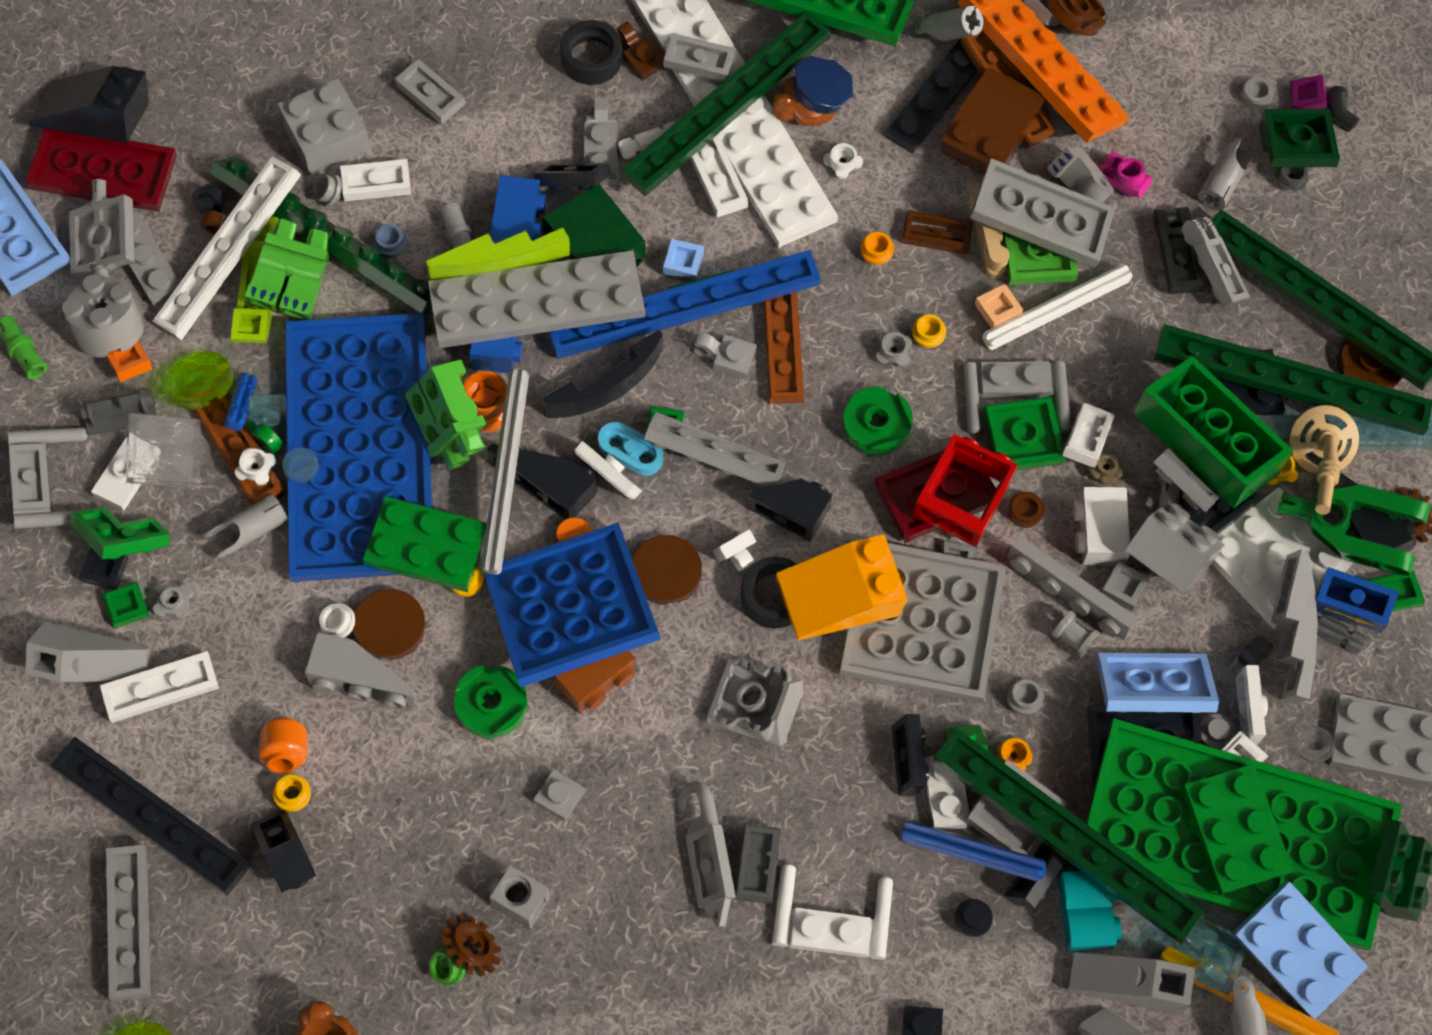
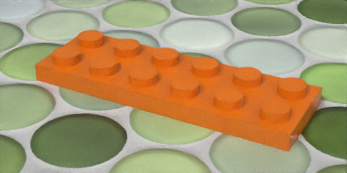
[958,0,1130,143]

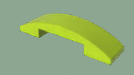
[230,217,279,343]

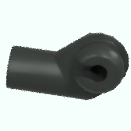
[1326,86,1360,132]

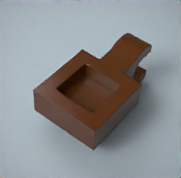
[616,21,665,81]

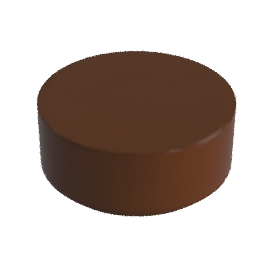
[200,210,228,235]
[1008,492,1045,528]

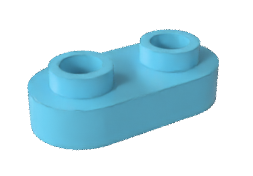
[598,422,663,476]

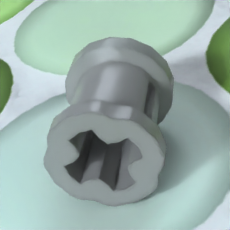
[1052,610,1100,658]

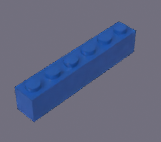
[470,176,547,373]

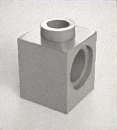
[488,866,550,929]

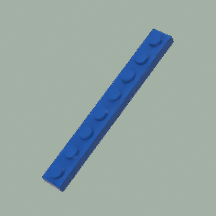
[549,250,821,359]

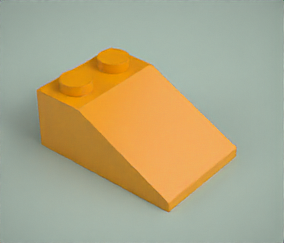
[775,534,908,641]

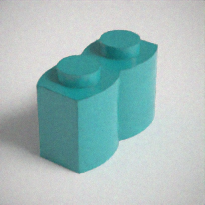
[1058,871,1122,953]

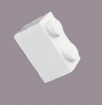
[1073,487,1130,566]

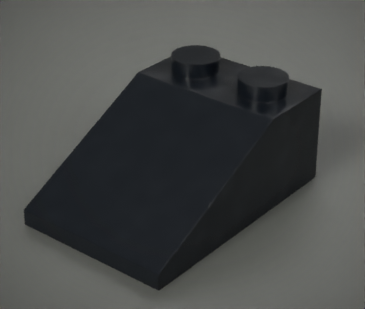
[29,66,149,143]

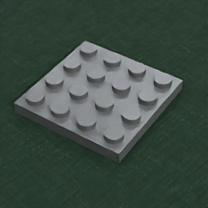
[839,543,1006,703]

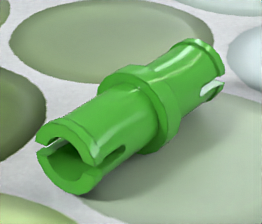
[0,315,48,380]

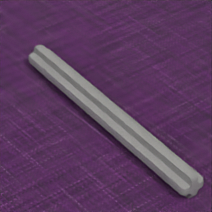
[481,369,529,575]

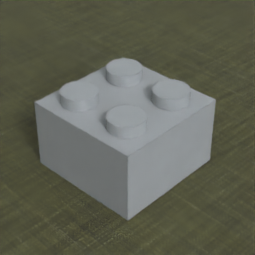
[277,78,371,175]
[1125,503,1225,593]

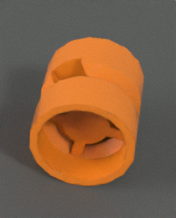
[463,371,507,432]

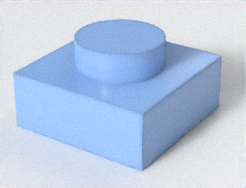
[663,239,704,281]

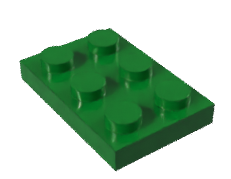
[363,496,487,593]
[1181,764,1293,895]

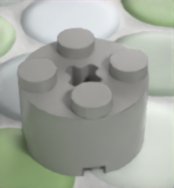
[62,274,144,357]

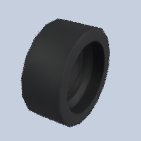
[560,20,622,85]
[740,556,797,629]

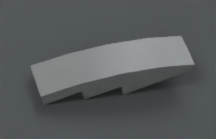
[1271,549,1318,704]

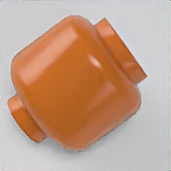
[258,717,308,774]

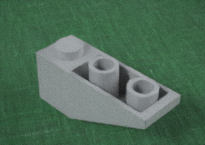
[25,622,150,682]
[305,632,417,710]
[1067,952,1195,1015]

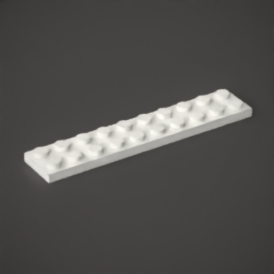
[631,0,838,248]

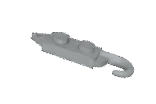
[678,781,736,927]

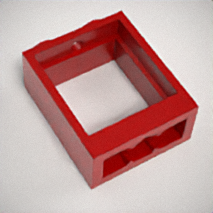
[913,434,1018,548]

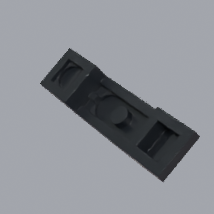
[542,330,663,418]

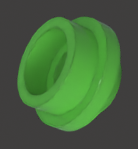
[429,947,465,985]

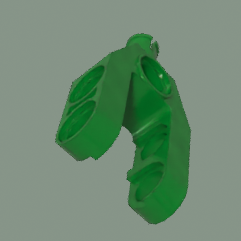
[1277,484,1431,576]

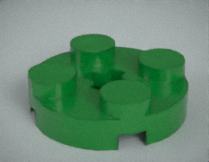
[842,386,913,455]
[454,665,528,740]

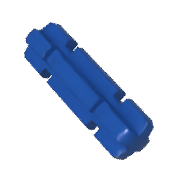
[224,372,258,432]

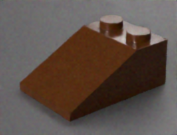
[940,67,1046,175]

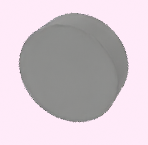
[1240,77,1275,109]

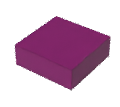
[1290,74,1327,109]

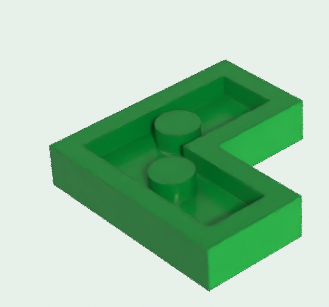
[71,506,170,560]

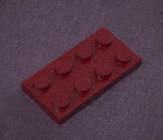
[26,129,177,212]

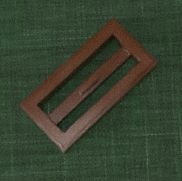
[901,210,973,255]

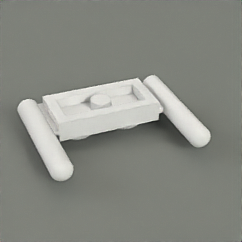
[772,864,893,960]

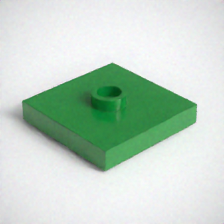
[982,396,1067,470]

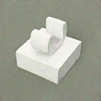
[712,529,756,572]

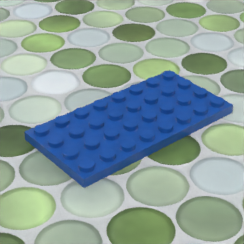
[286,313,433,582]

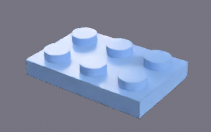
[1097,653,1219,713]
[1231,881,1368,1019]

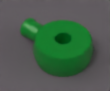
[246,421,283,454]

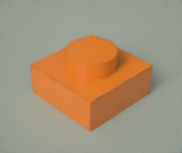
[107,340,153,383]

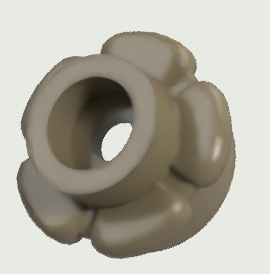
[1089,452,1124,485]

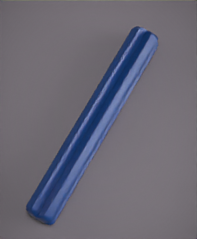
[901,821,1046,881]

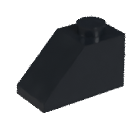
[749,478,833,542]
[251,810,317,893]

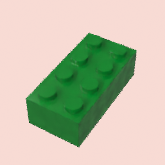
[1134,356,1293,509]

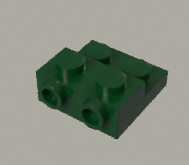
[1259,109,1340,167]
[1369,819,1432,922]

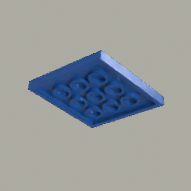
[484,522,661,688]

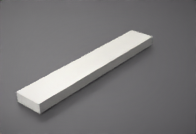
[152,156,301,340]

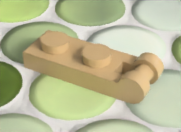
[968,182,1010,279]

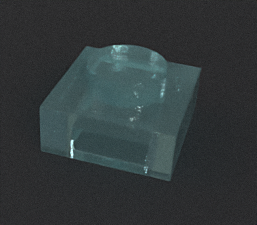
[249,394,287,426]

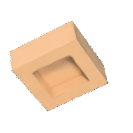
[975,284,1023,328]

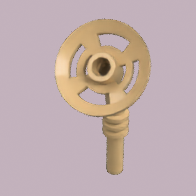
[1289,405,1359,515]

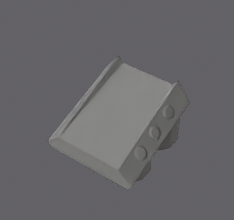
[706,658,804,746]

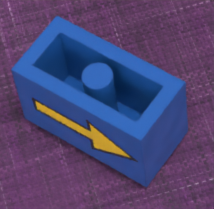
[1316,567,1399,633]

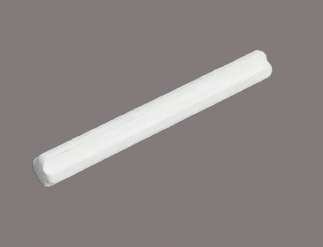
[982,264,1132,350]

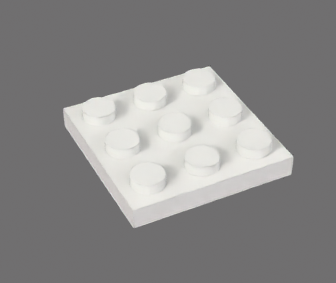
[1212,487,1353,629]

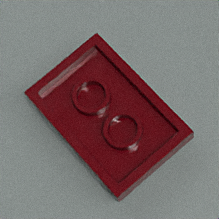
[874,450,996,543]

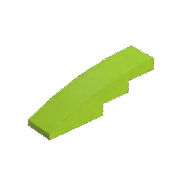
[426,227,570,281]

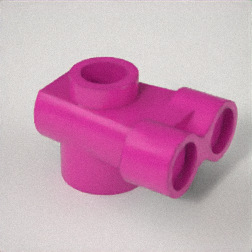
[1098,151,1152,198]

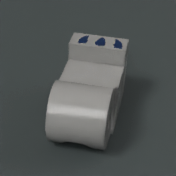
[1047,147,1114,203]

